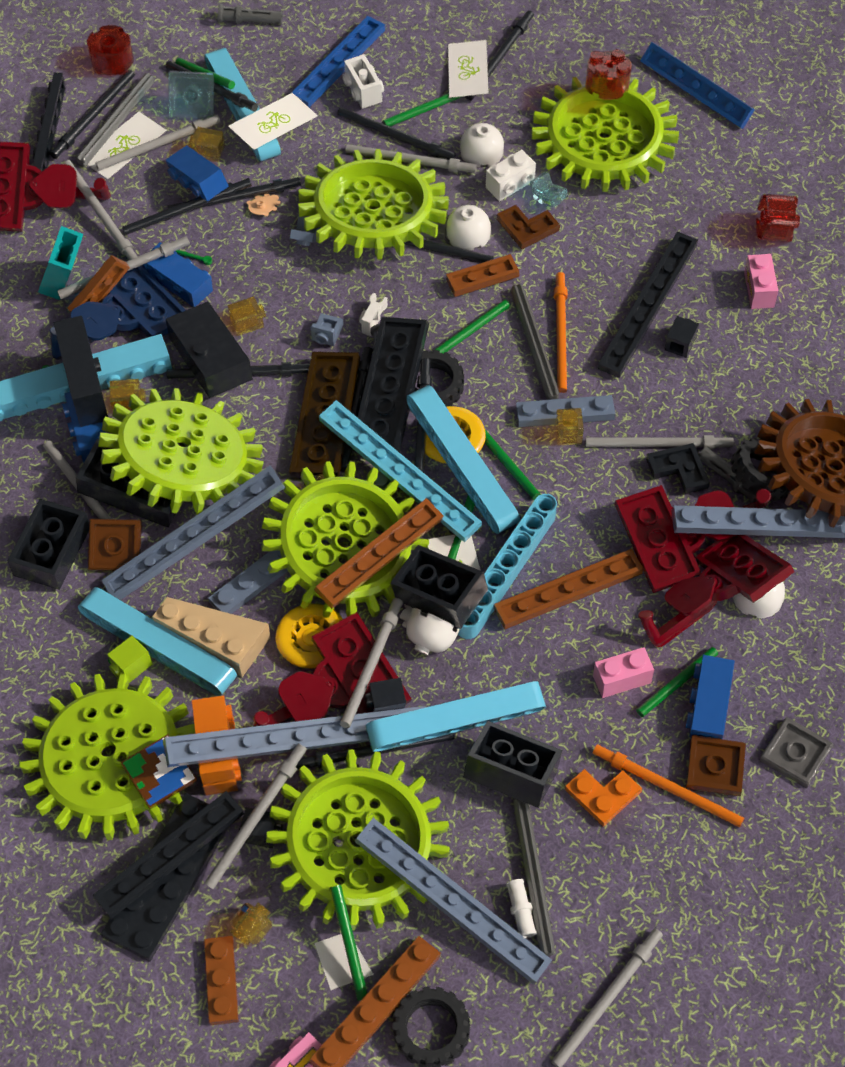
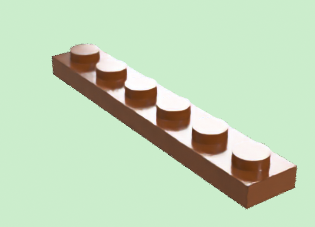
[314,498,444,609]
[494,549,644,629]
[309,936,441,1067]

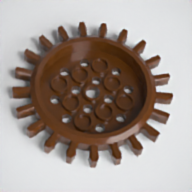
[754,399,845,527]

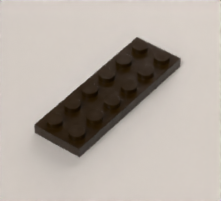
[289,352,360,478]

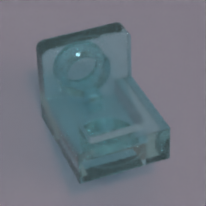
[530,172,568,207]

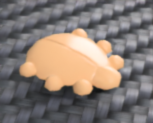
[247,193,280,217]

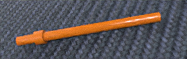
[554,272,568,393]
[592,744,744,828]

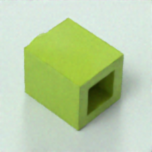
[107,636,153,683]

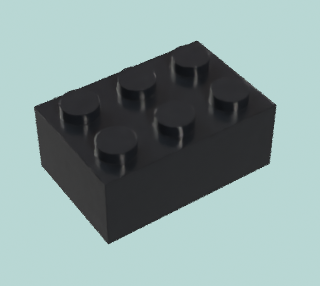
[7,499,89,590]
[390,545,488,629]
[463,721,563,808]

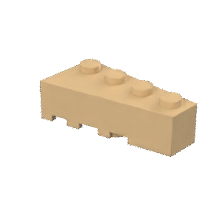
[152,597,271,678]

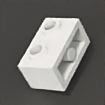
[343,54,384,109]
[486,150,536,201]

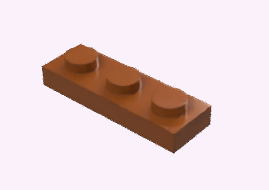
[446,254,519,297]
[68,255,130,312]
[204,936,239,1026]

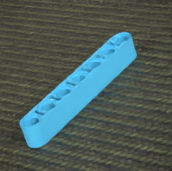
[204,48,281,162]
[406,385,520,534]
[456,494,557,639]
[78,587,237,696]
[365,681,546,752]

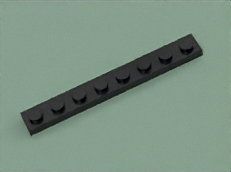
[598,231,698,378]

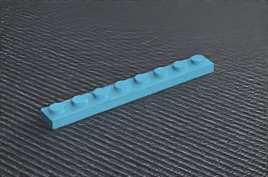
[319,400,482,542]

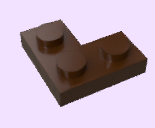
[497,205,560,250]

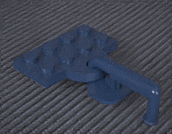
[49,265,185,360]

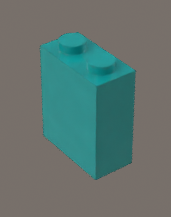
[38,226,83,300]

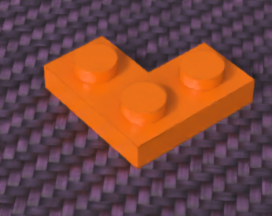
[565,769,642,827]

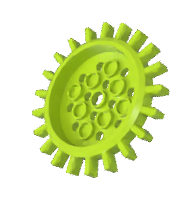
[532,73,679,192]
[298,149,449,260]
[98,388,264,515]
[261,461,429,618]
[20,672,195,840]
[266,749,450,930]

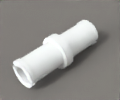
[506,879,537,939]

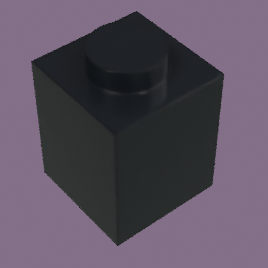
[664,316,699,358]
[364,678,406,712]
[239,807,283,849]

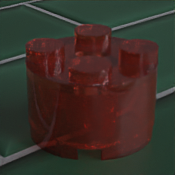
[87,25,134,75]
[585,49,632,100]
[756,194,800,242]

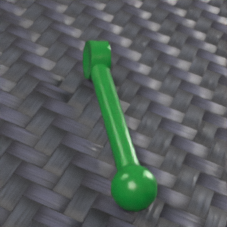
[176,250,212,265]

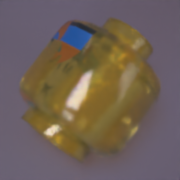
[230,902,272,946]

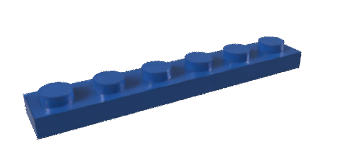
[291,16,385,108]
[640,42,755,128]

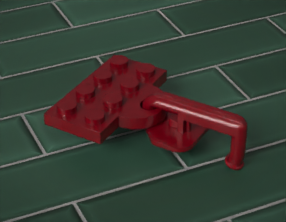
[0,142,111,232]
[614,485,771,593]
[638,535,794,647]
[253,612,412,727]

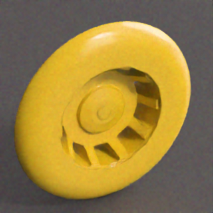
[425,406,486,464]
[276,604,343,669]

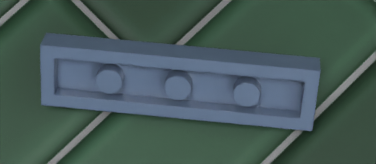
[516,395,615,427]

